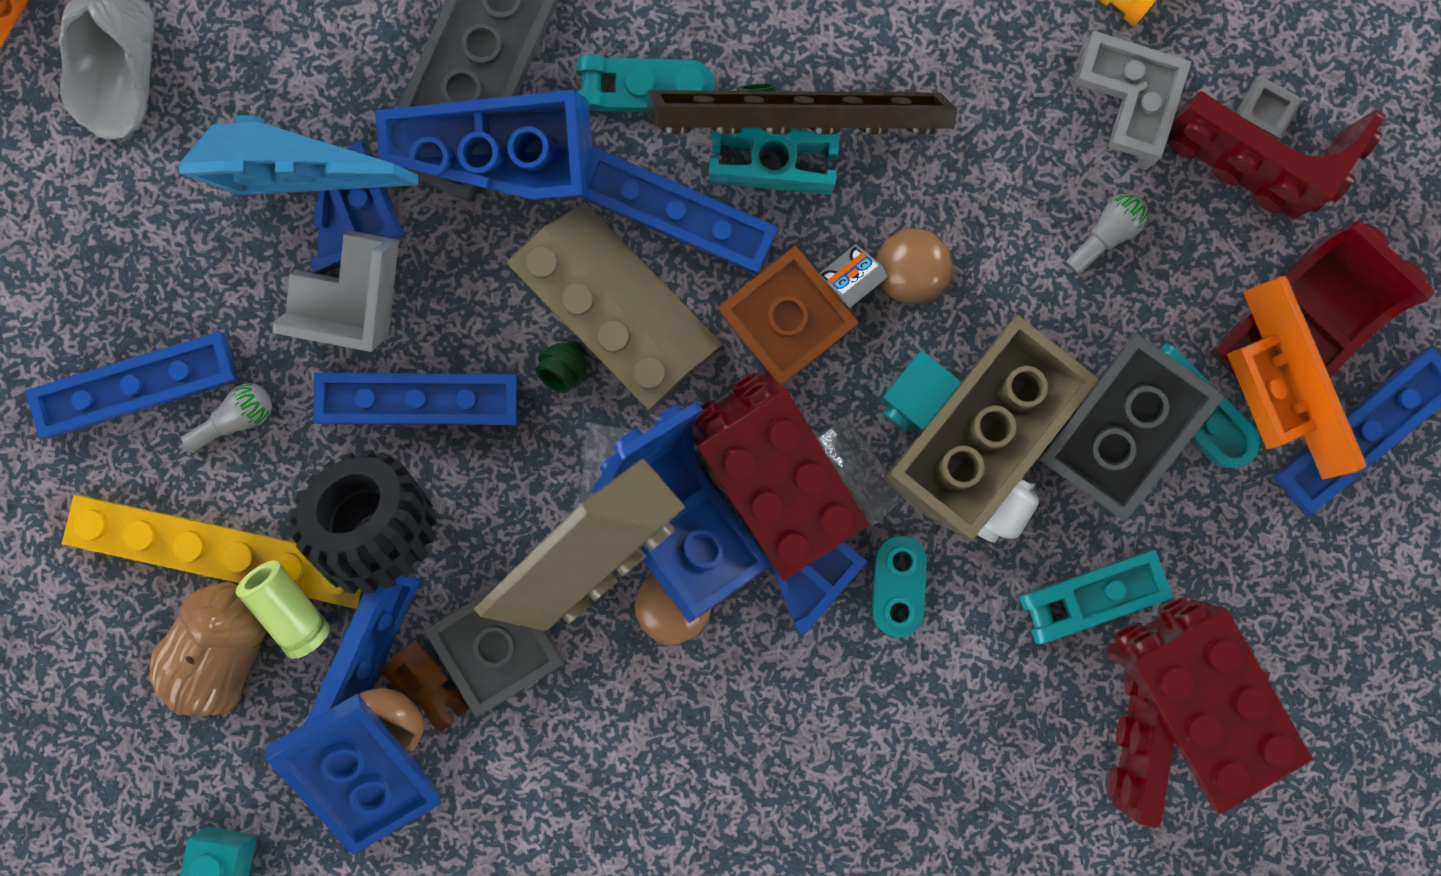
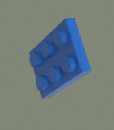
[265,693,442,855]

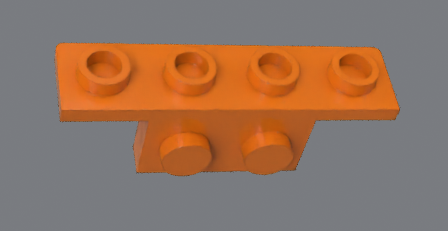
[1227,276,1366,480]

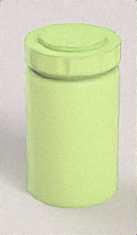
[236,561,331,659]

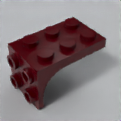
[1168,91,1385,220]
[1209,221,1435,378]
[690,373,869,581]
[1106,597,1314,815]
[1108,670,1270,828]

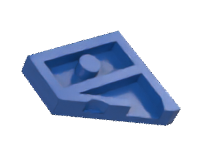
[311,141,405,274]
[766,542,868,636]

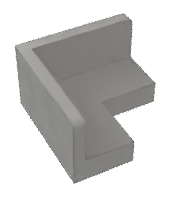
[1074,31,1192,170]
[272,230,399,352]

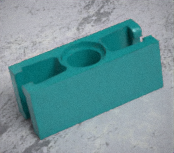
[709,128,840,195]

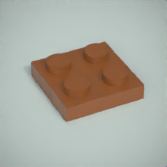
[717,245,859,386]

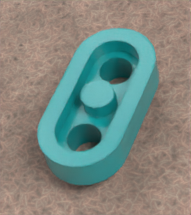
[872,536,927,637]

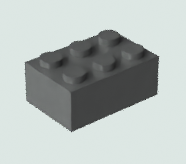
[1040,331,1225,522]

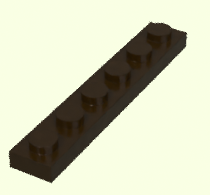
[647,90,957,135]

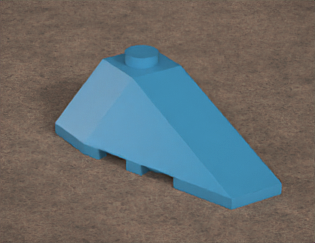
[179,115,418,195]

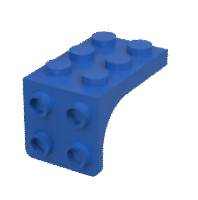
[591,402,772,623]

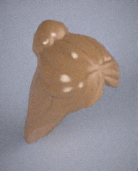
[149,582,267,716]

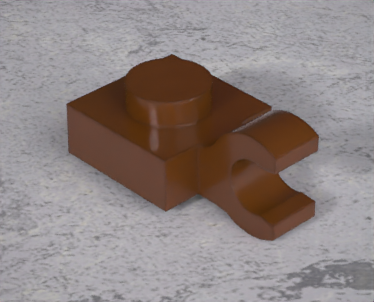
[380,640,469,732]

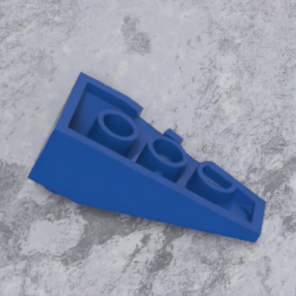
[375,90,592,200]

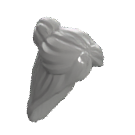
[58,0,155,140]

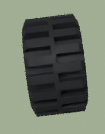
[289,451,437,594]

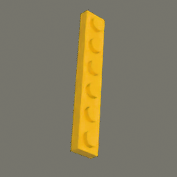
[62,495,363,609]

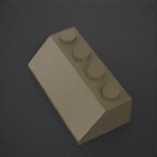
[506,202,723,414]
[882,315,1100,541]
[474,458,685,631]

